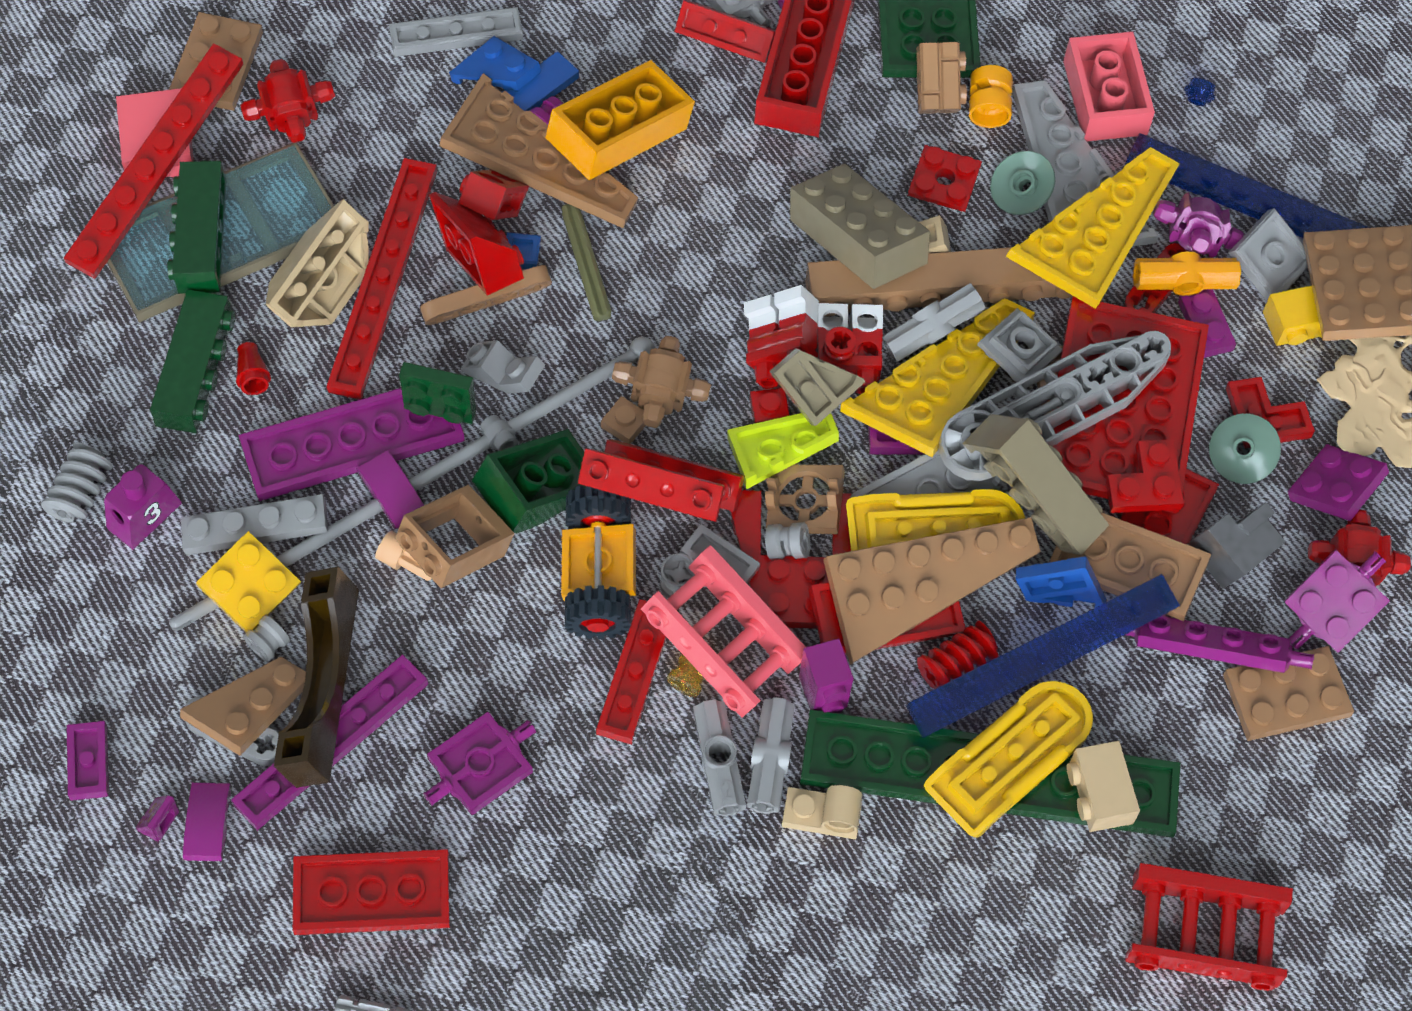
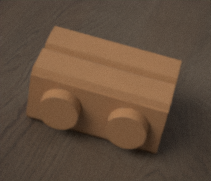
[916,42,967,114]

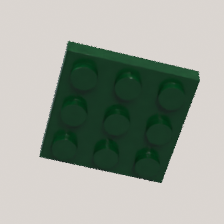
[877,0,981,78]

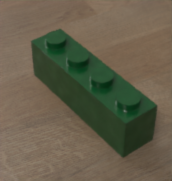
[167,161,227,294]
[150,290,235,434]

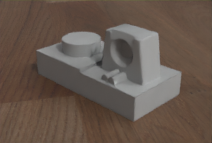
[679,524,760,584]

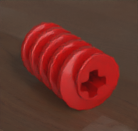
[917,620,1000,694]

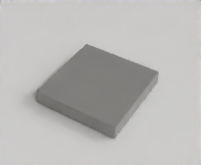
[1228,208,1308,301]

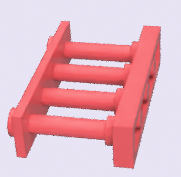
[641,545,806,718]

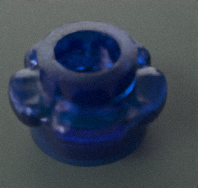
[1184,78,1216,106]

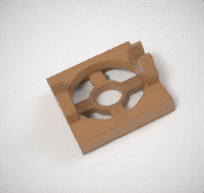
[765,465,845,534]

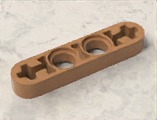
[420,265,552,325]

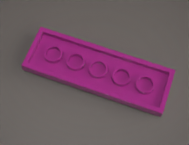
[238,388,465,501]

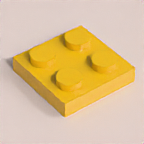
[196,531,301,632]

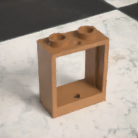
[395,484,515,588]

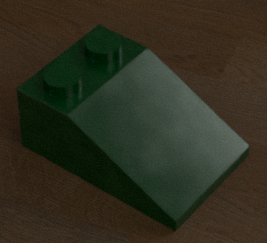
[472,429,586,534]

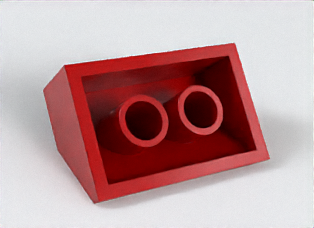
[429,192,524,296]

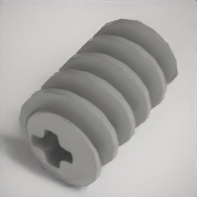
[41,442,113,523]

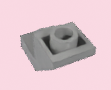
[461,340,545,394]

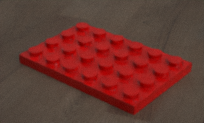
[1045,296,1209,514]

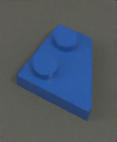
[449,36,541,91]
[1016,556,1107,611]

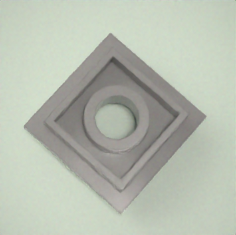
[977,308,1062,382]

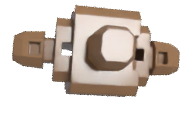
[612,336,711,428]

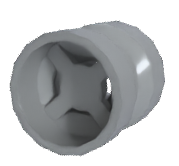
[765,522,810,559]
[660,553,694,598]

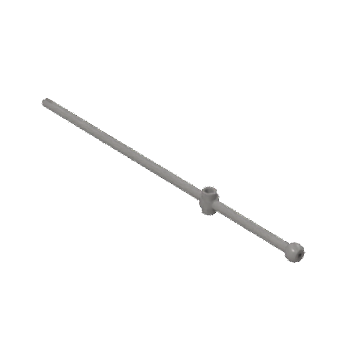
[169,336,655,631]

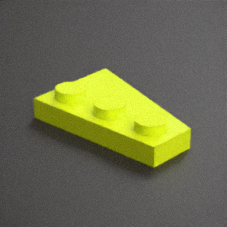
[727,413,839,489]

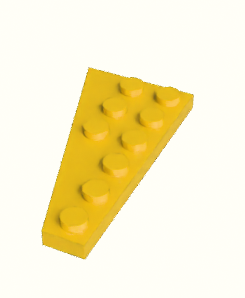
[1006,147,1180,309]
[840,298,1035,457]

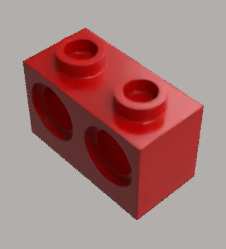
[458,169,529,220]

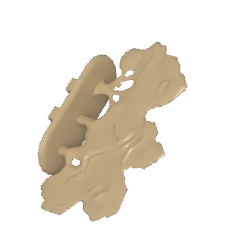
[1317,335,1412,468]

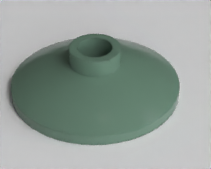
[990,151,1055,215]
[1209,413,1281,484]

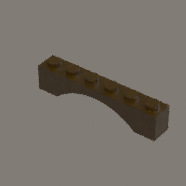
[273,566,359,788]

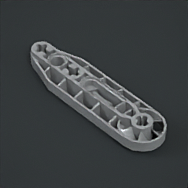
[939,331,1171,481]

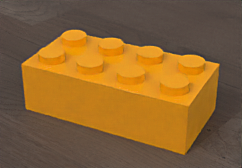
[545,60,695,180]

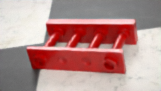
[578,439,745,522]
[1125,863,1293,991]

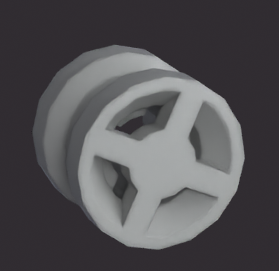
[243,615,290,662]

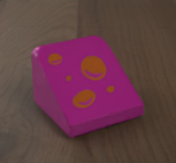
[136,795,179,842]

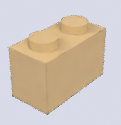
[1067,741,1140,832]

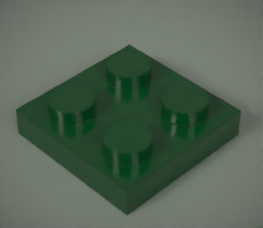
[399,362,476,424]

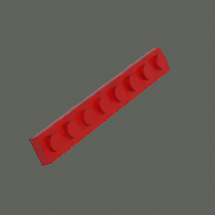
[64,43,244,279]
[327,158,437,400]

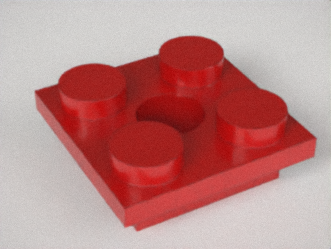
[907,145,982,212]

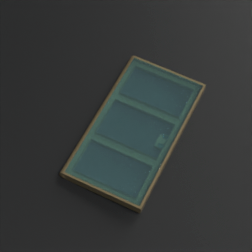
[107,143,334,323]

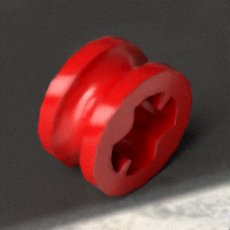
[824,326,856,363]

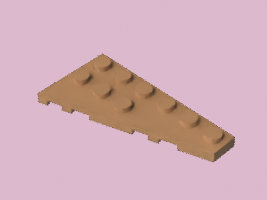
[440,73,638,228]
[823,517,1041,665]

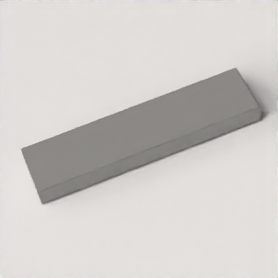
[389,7,523,57]

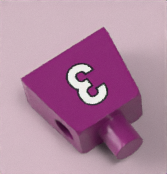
[104,464,182,550]

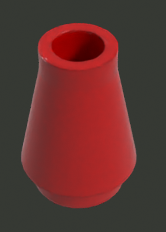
[236,342,271,395]

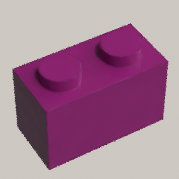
[799,639,854,714]

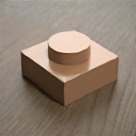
[601,396,646,444]

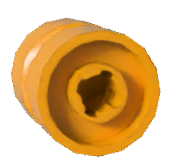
[969,65,1013,128]

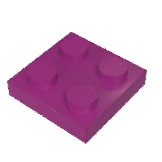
[1287,444,1389,521]

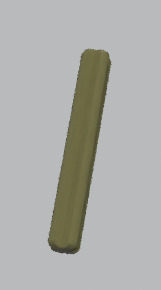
[562,204,611,322]

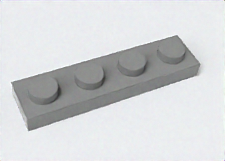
[181,494,328,556]

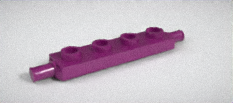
[1113,613,1314,673]

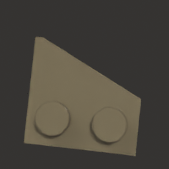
[769,348,865,426]

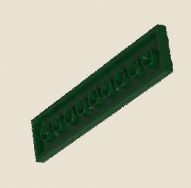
[800,710,1181,838]

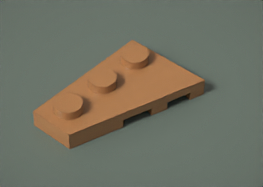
[180,657,306,756]

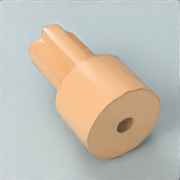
[375,531,432,580]

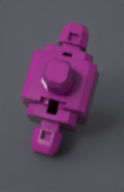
[1153,192,1245,258]

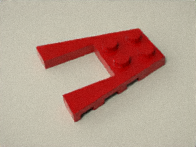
[730,490,852,629]

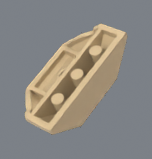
[265,199,369,328]

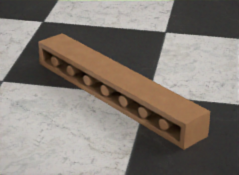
[805,247,1073,317]

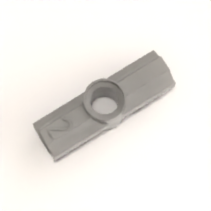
[882,283,986,363]
[747,697,795,814]
[693,699,746,817]

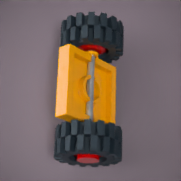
[561,485,636,639]

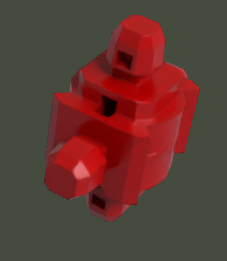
[240,59,335,143]
[1308,509,1411,586]

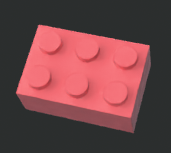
[1063,32,1155,141]

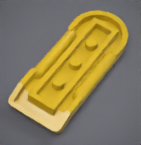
[846,489,1025,551]
[924,681,1093,838]

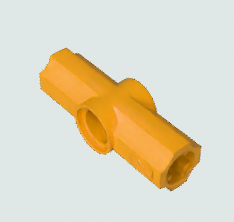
[1132,251,1241,296]

